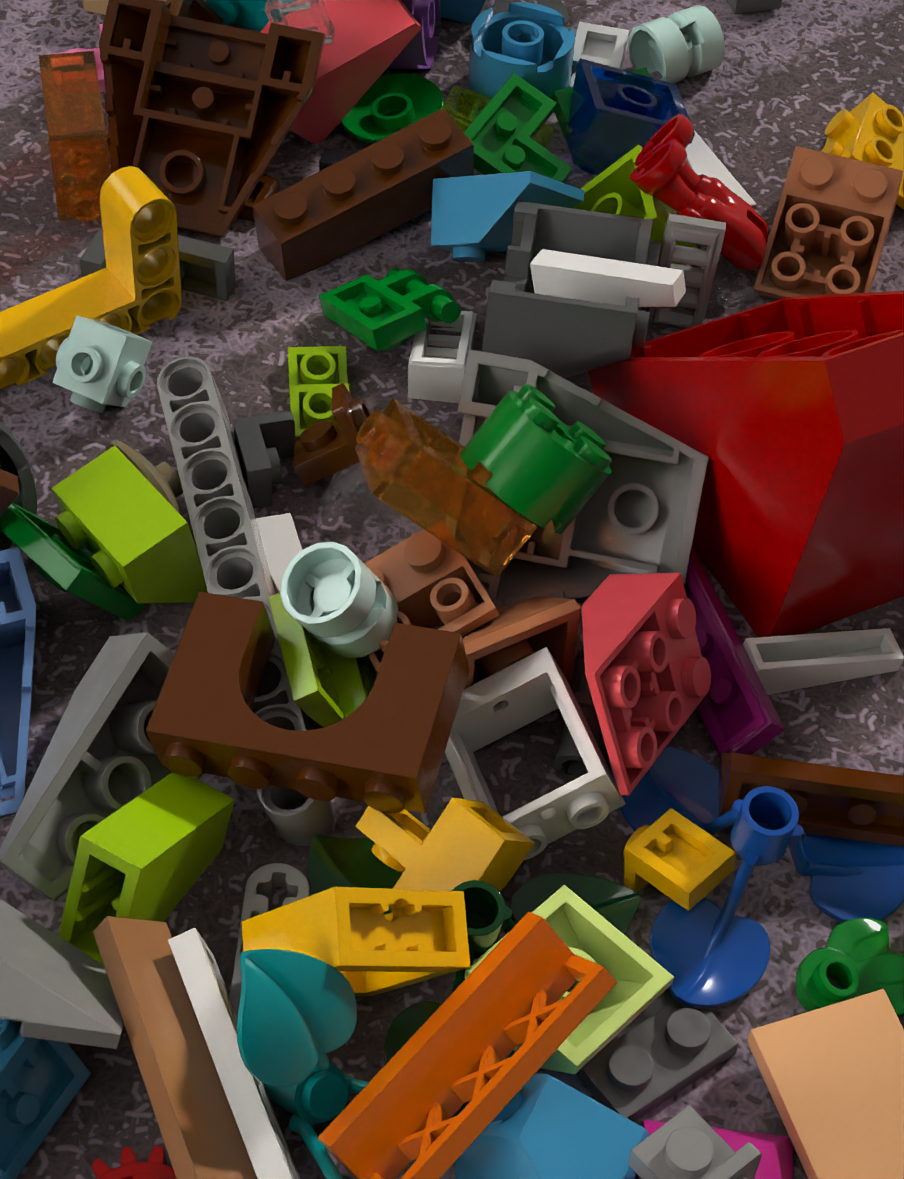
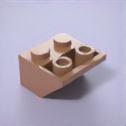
[364,519,499,673]

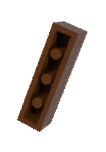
[252,108,474,281]

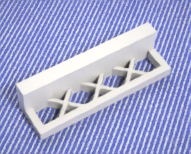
[168,928,300,1179]

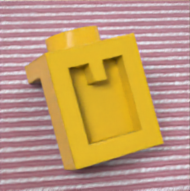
[623,808,736,911]

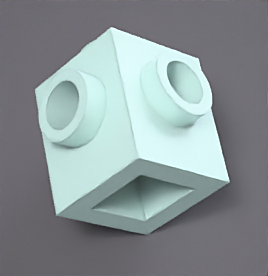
[52,315,153,413]

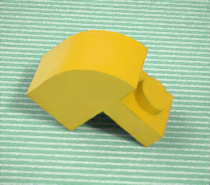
[355,797,535,892]

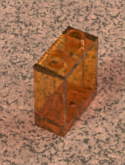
[39,51,110,222]
[355,398,537,578]

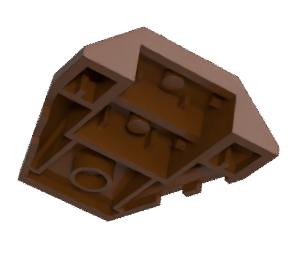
[99,0,326,238]

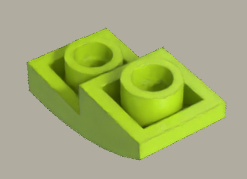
[288,346,350,439]

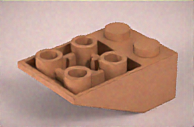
[753,146,903,299]

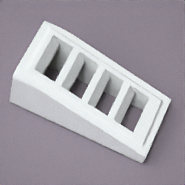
[408,311,477,403]

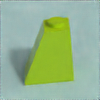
[58,772,235,965]

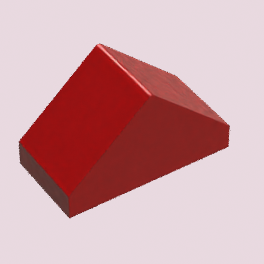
[588,291,904,637]

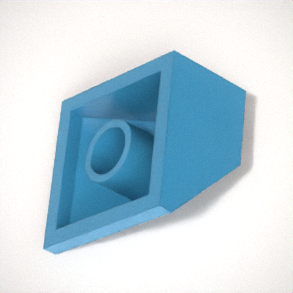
[431,171,584,262]
[455,1073,650,1179]

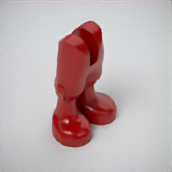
[630,114,770,271]

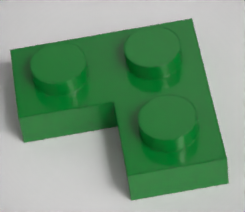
[464,73,573,183]

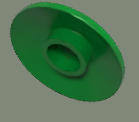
[341,73,444,144]

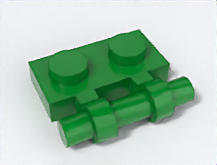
[319,268,461,351]

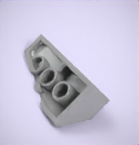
[0,632,199,901]

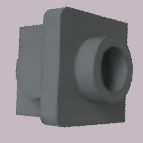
[232,411,295,509]

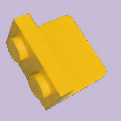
[820,92,904,210]

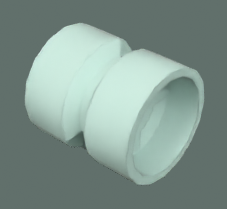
[628,5,725,90]
[280,542,398,658]

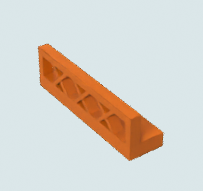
[317,911,617,1179]

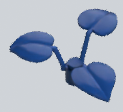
[620,746,904,1009]

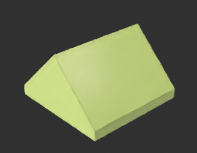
[464,885,674,1074]

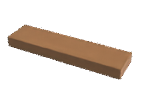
[93,916,258,1179]

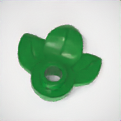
[795,917,904,1017]

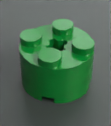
[460,383,612,534]

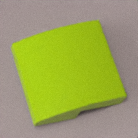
[268,592,377,727]

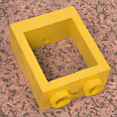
[241,887,470,996]

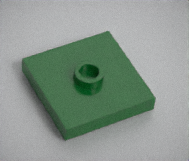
[0,502,145,621]

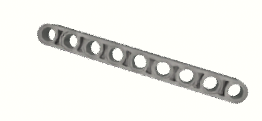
[157,356,335,846]

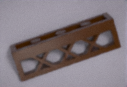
[719,752,904,847]

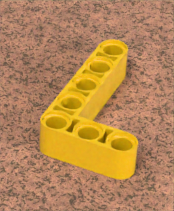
[0,166,182,389]

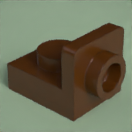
[293,383,376,487]

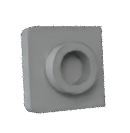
[628,1105,762,1179]

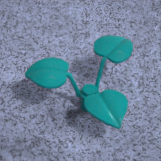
[237,949,515,1179]

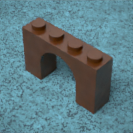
[146,591,469,813]

